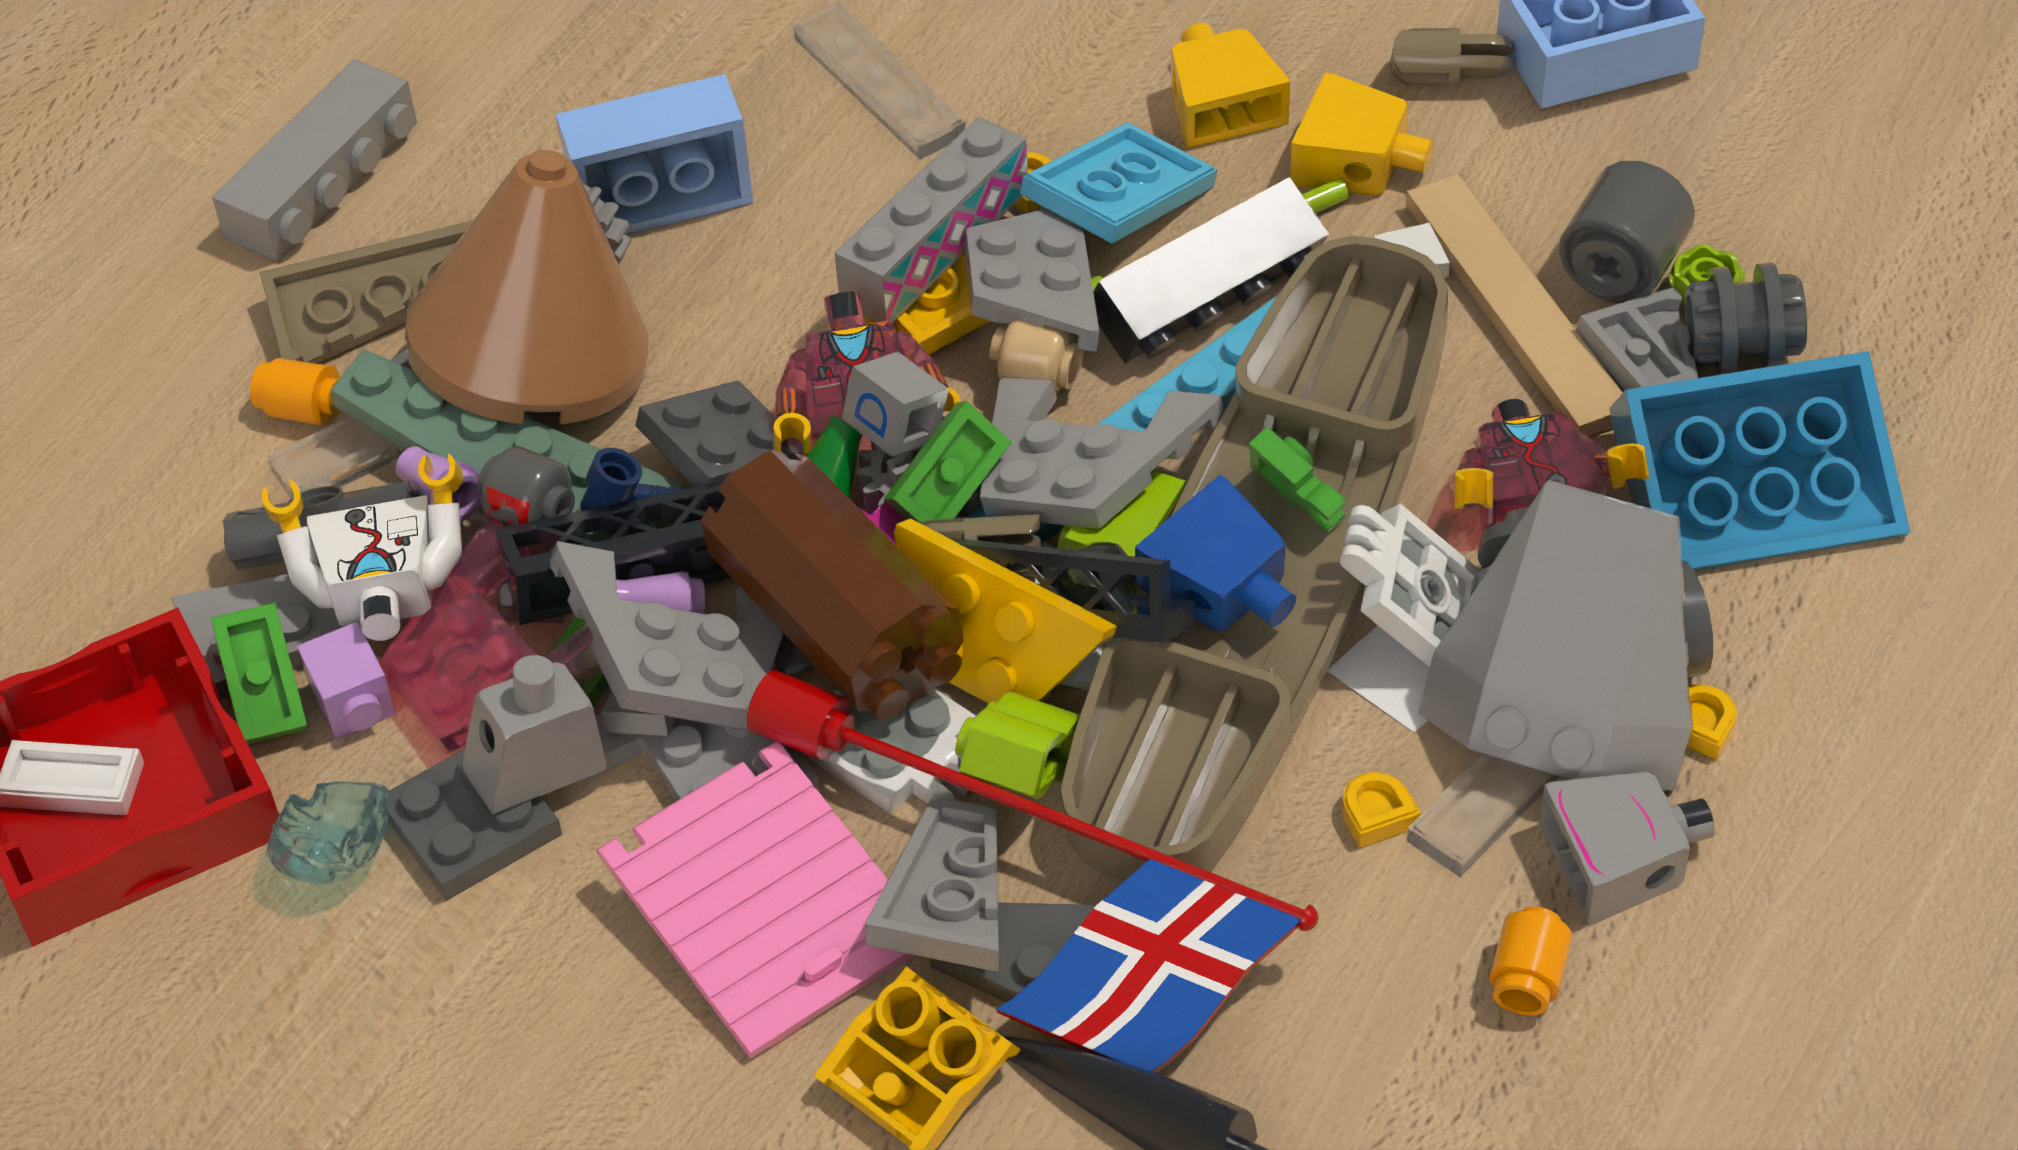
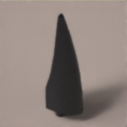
[1000,1034,1269,1150]

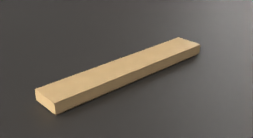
[1405,174,1623,441]

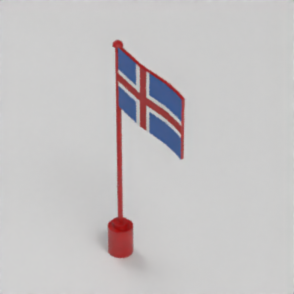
[747,670,1319,1073]

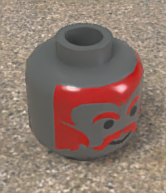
[477,446,575,527]

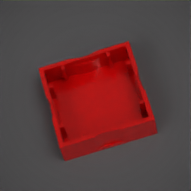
[0,607,286,947]

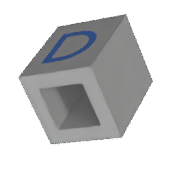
[841,352,949,457]

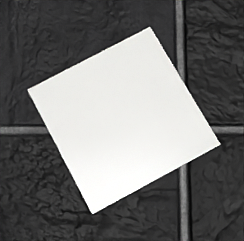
[1327,625,1430,733]

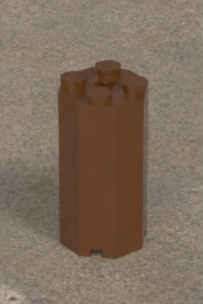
[701,450,964,721]

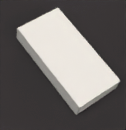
[0,740,144,816]

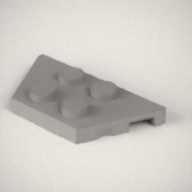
[964,208,1099,351]

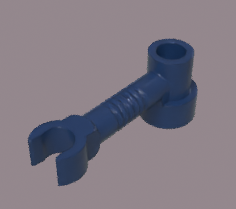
[580,448,721,513]

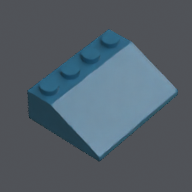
[1609,351,1910,570]

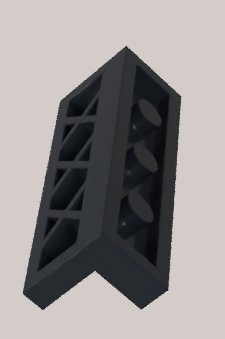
[495,481,732,625]
[949,538,1195,643]

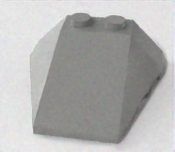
[1418,480,1693,791]

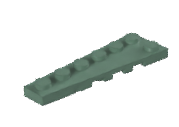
[331,349,685,542]

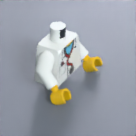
[261,454,463,641]

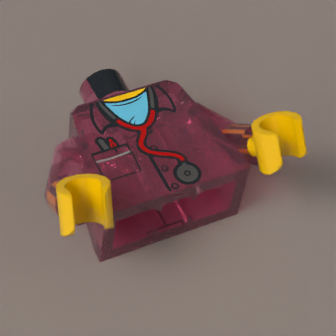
[773,291,961,454]
[1450,399,1650,534]

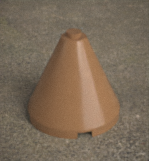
[405,150,649,424]

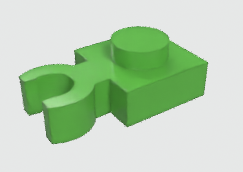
[1249,427,1346,533]

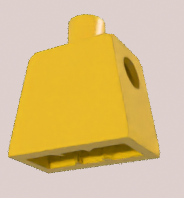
[1171,23,1290,149]
[1290,72,1434,196]

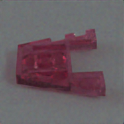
[378,518,602,753]

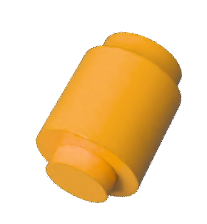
[250,358,341,426]
[1489,906,1573,1016]

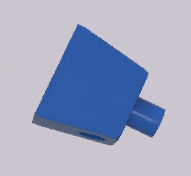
[1135,474,1296,631]

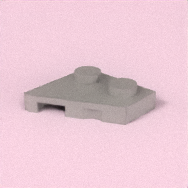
[1576,287,1698,391]

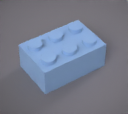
[1497,0,1705,109]
[555,74,754,235]

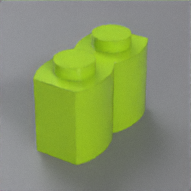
[955,692,1080,799]

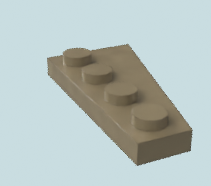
[259,220,473,364]

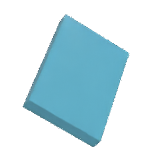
[1020,122,1217,244]

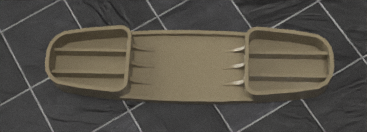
[1060,236,1448,881]

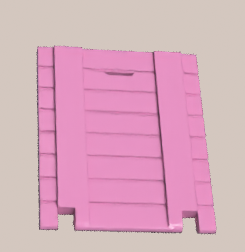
[596,742,914,1059]

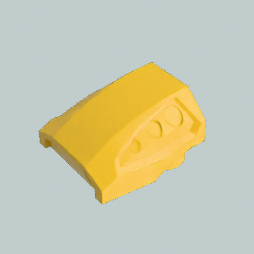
[813,966,1021,1150]

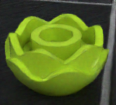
[1668,244,1745,305]

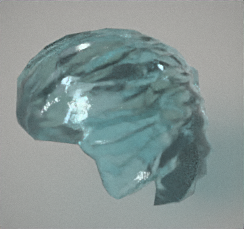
[266,781,389,885]

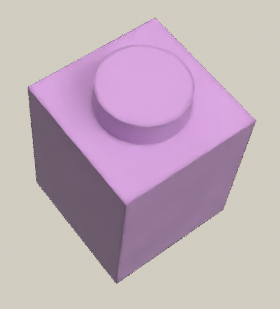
[296,622,396,740]

